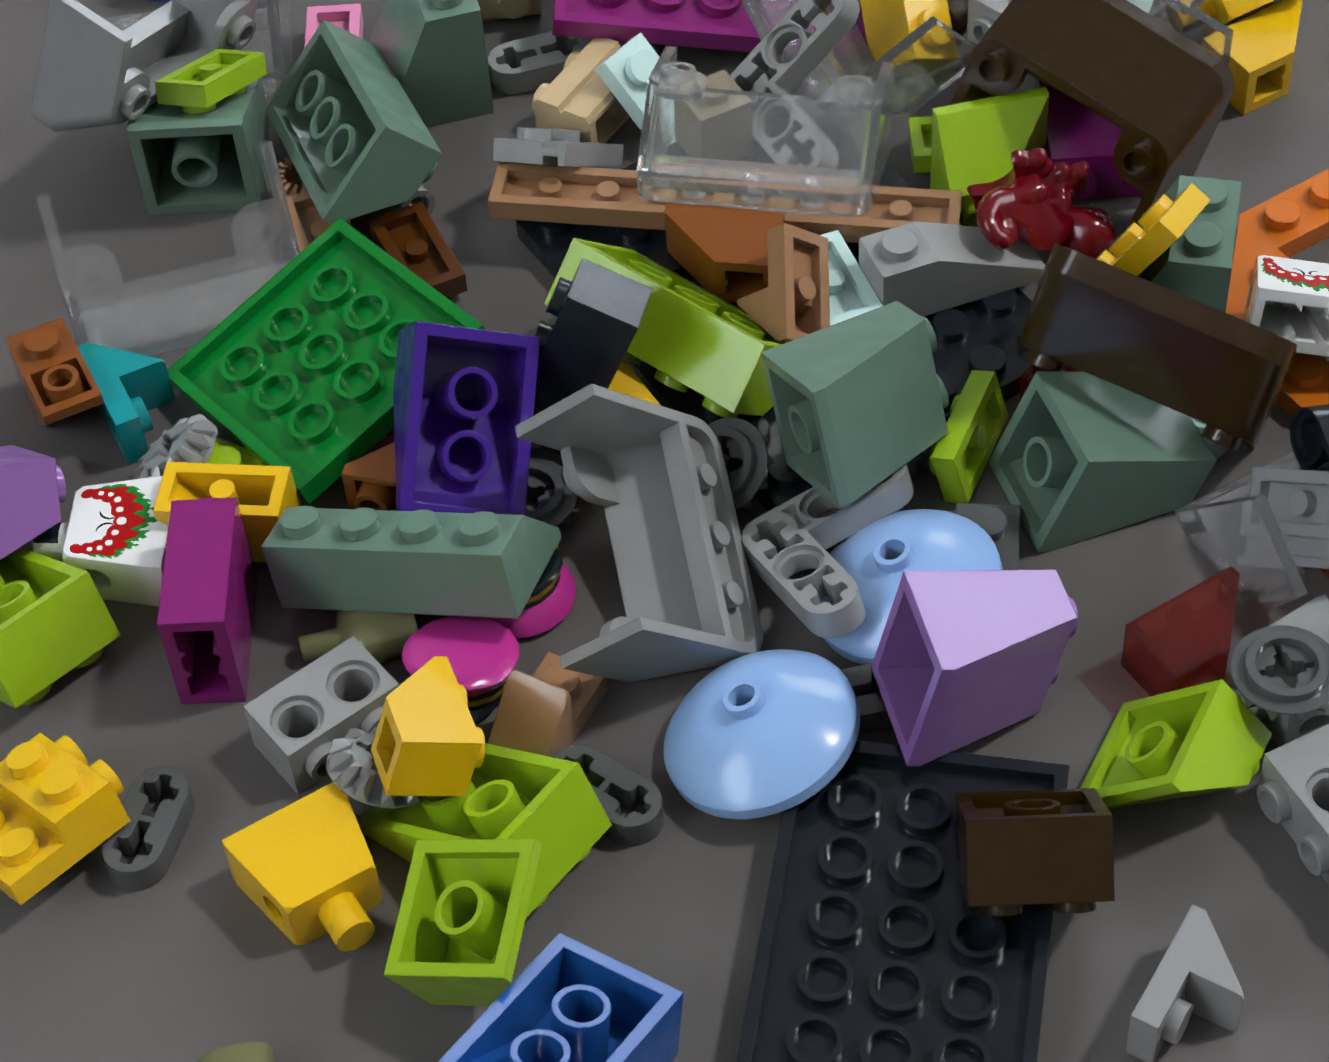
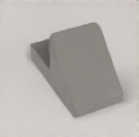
[1126,904,1244,1062]

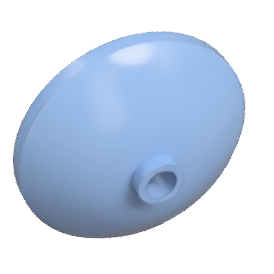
[820,509,1003,665]
[663,649,860,819]

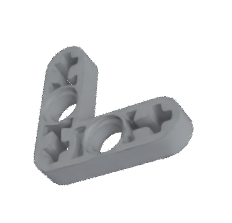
[730,0,860,182]
[741,464,914,638]

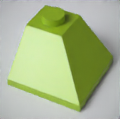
[930,86,1049,227]
[1080,679,1272,808]
[384,839,542,1006]

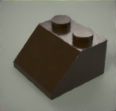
[955,788,1115,916]

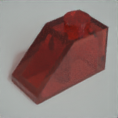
[1121,566,1240,696]

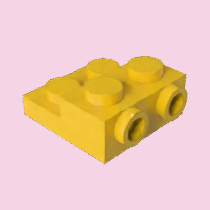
[0,733,131,906]

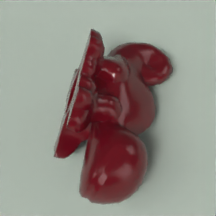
[967,148,1117,259]

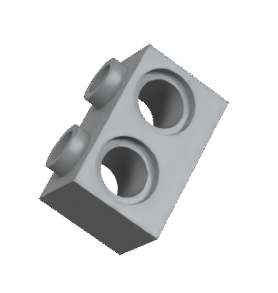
[243,636,399,795]

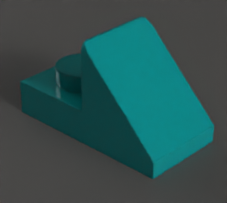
[77,342,175,466]

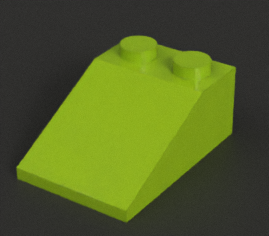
[0,547,121,708]
[358,743,612,918]

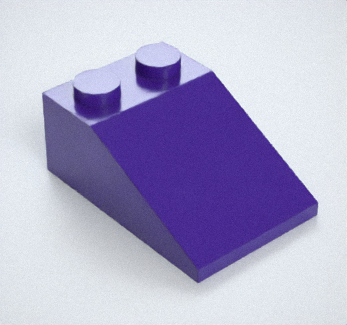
[393,321,540,515]

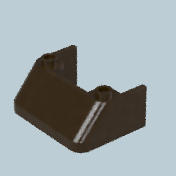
[950,0,1234,227]
[1018,244,1297,451]

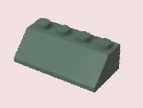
[265,19,442,224]
[261,506,562,619]

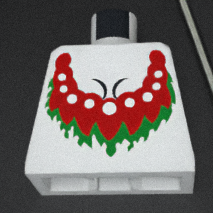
[1244,255,1329,357]
[33,476,168,607]

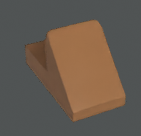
[737,223,830,344]
[488,652,608,757]

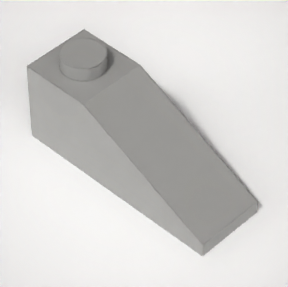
[859,221,1045,316]

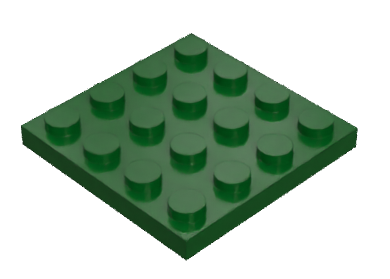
[167,218,485,504]

